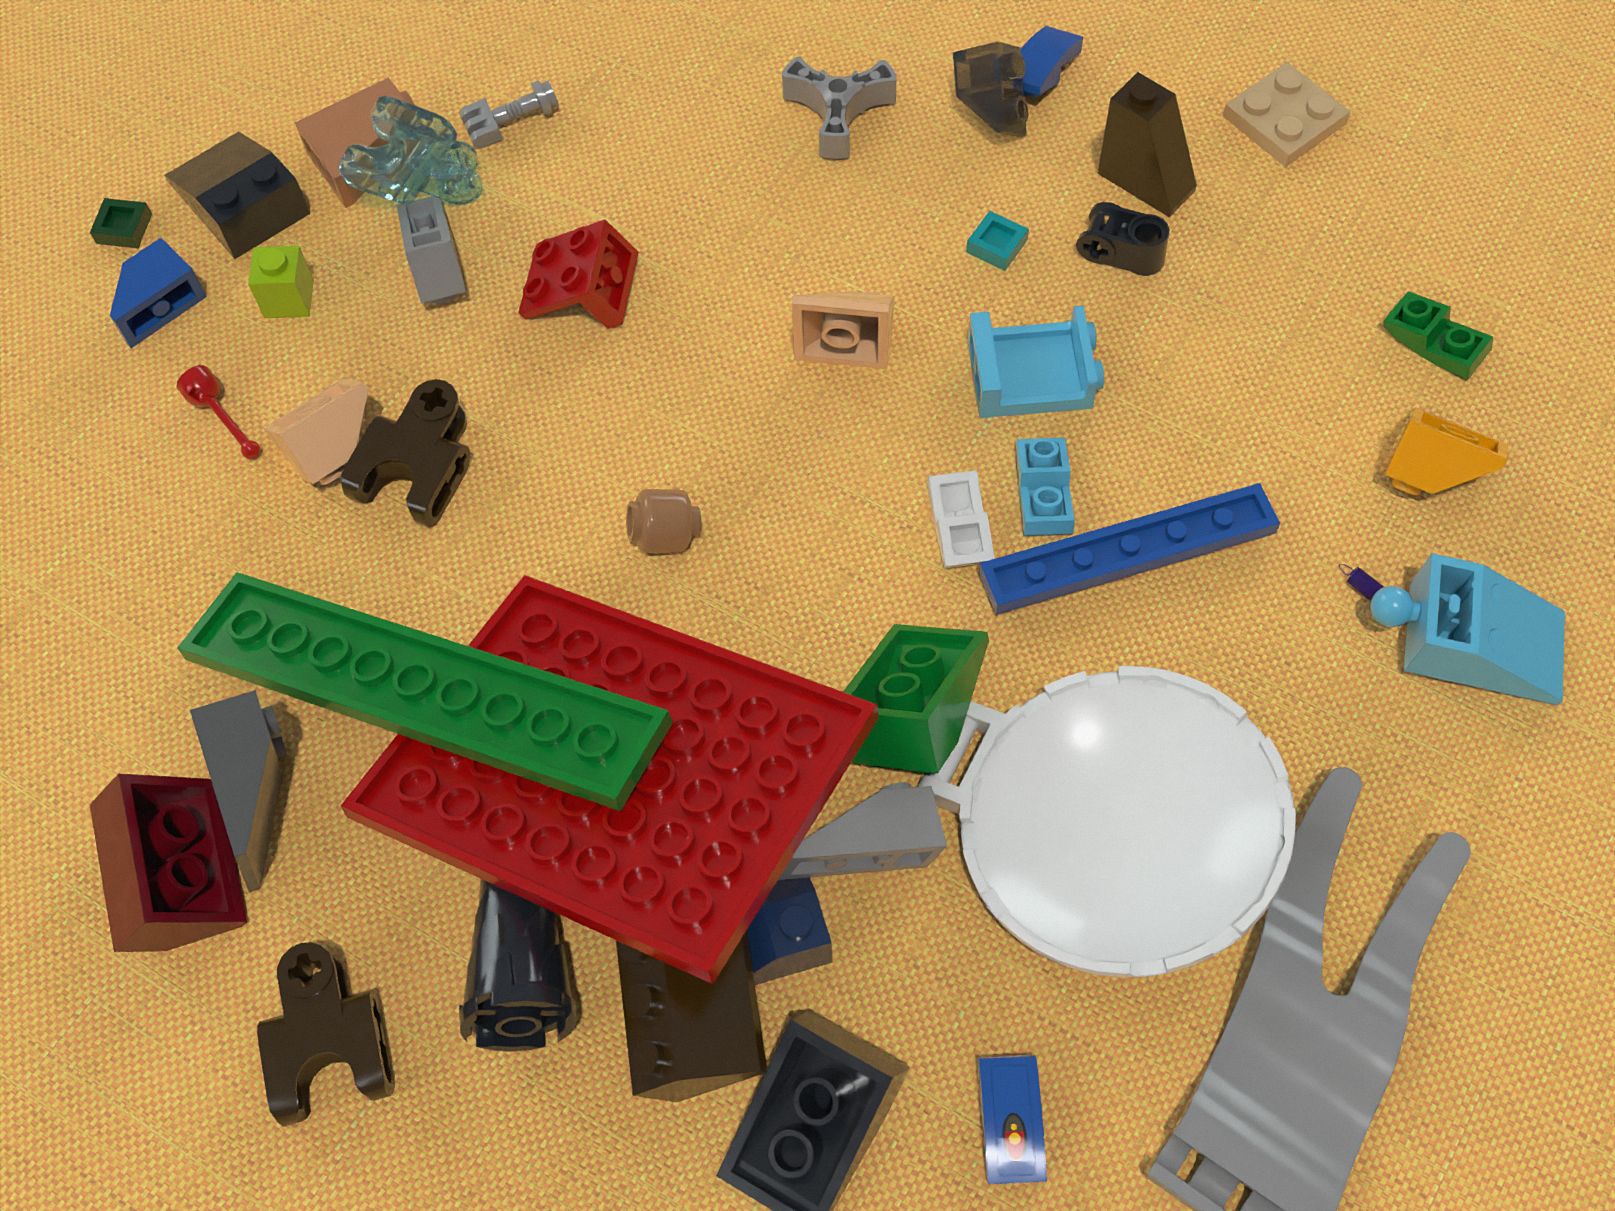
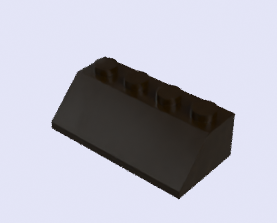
[616,930,767,1103]

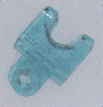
[338,96,483,205]

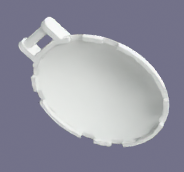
[918,666,1296,978]

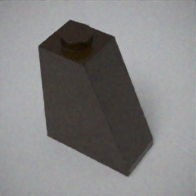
[1097,72,1197,218]

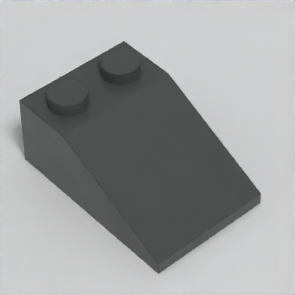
[190,690,288,892]

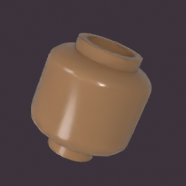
[626,489,701,553]

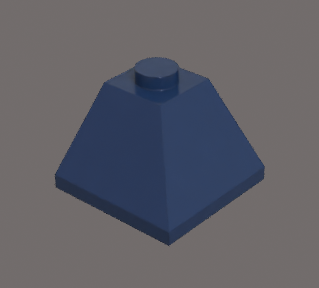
[747,877,832,985]

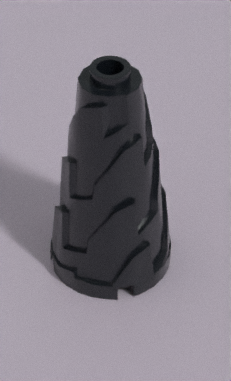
[459,879,577,1052]

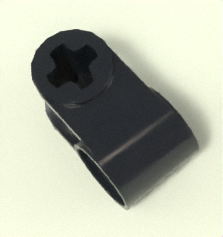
[1076,202,1170,276]

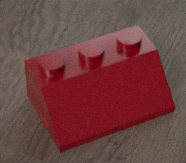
[90,773,247,952]

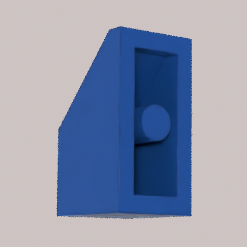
[110,238,207,348]

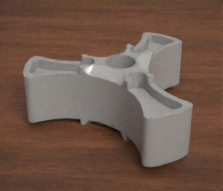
[782,57,897,159]

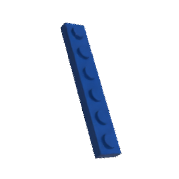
[979,483,1280,615]

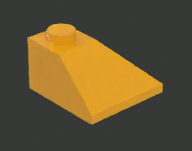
[1385,407,1508,496]

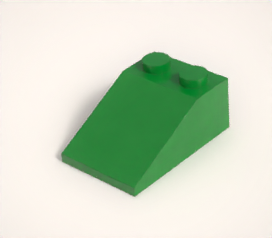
[843,624,989,774]

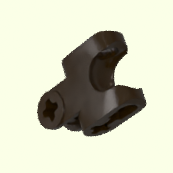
[341,379,470,527]
[257,942,395,1127]

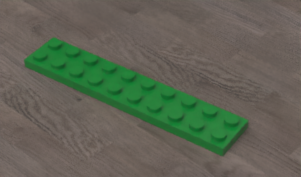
[177,572,673,811]

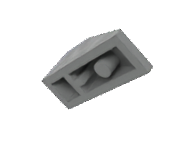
[397,194,466,304]
[778,782,947,880]

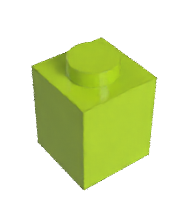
[248,246,314,318]

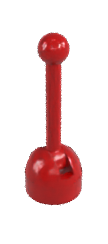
[176,365,261,459]

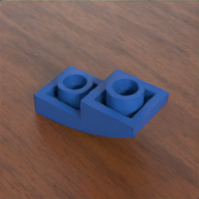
[1001,26,1083,97]

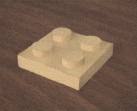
[1223,62,1351,167]

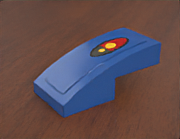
[978,1055,1047,1184]

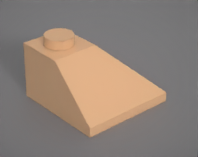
[792,291,894,369]
[263,378,368,485]

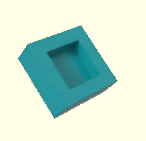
[966,210,1029,271]

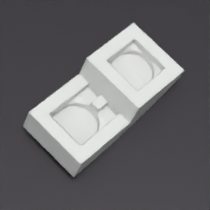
[927,470,995,568]

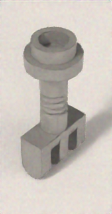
[460,80,559,149]

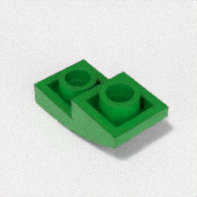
[1383,291,1493,380]

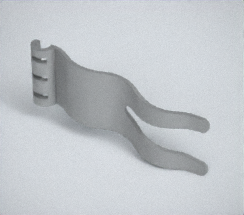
[1146,767,1471,1211]

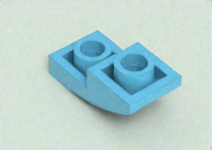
[1016,437,1075,536]

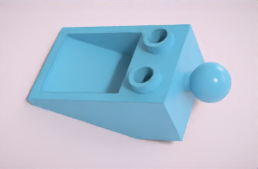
[1370,553,1565,705]

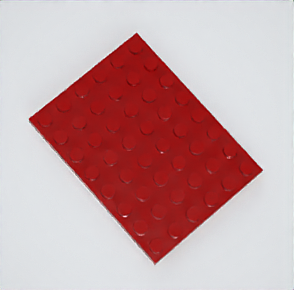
[341,575,879,984]

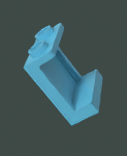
[968,306,1104,418]

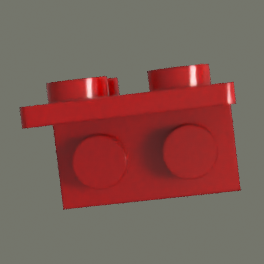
[518,219,639,329]

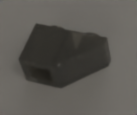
[953,41,1029,137]

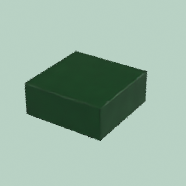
[90,198,152,249]

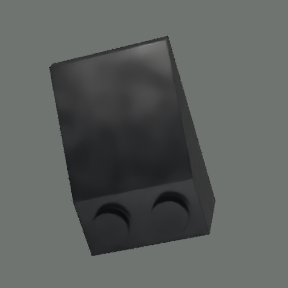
[164,131,310,259]
[716,1011,910,1211]

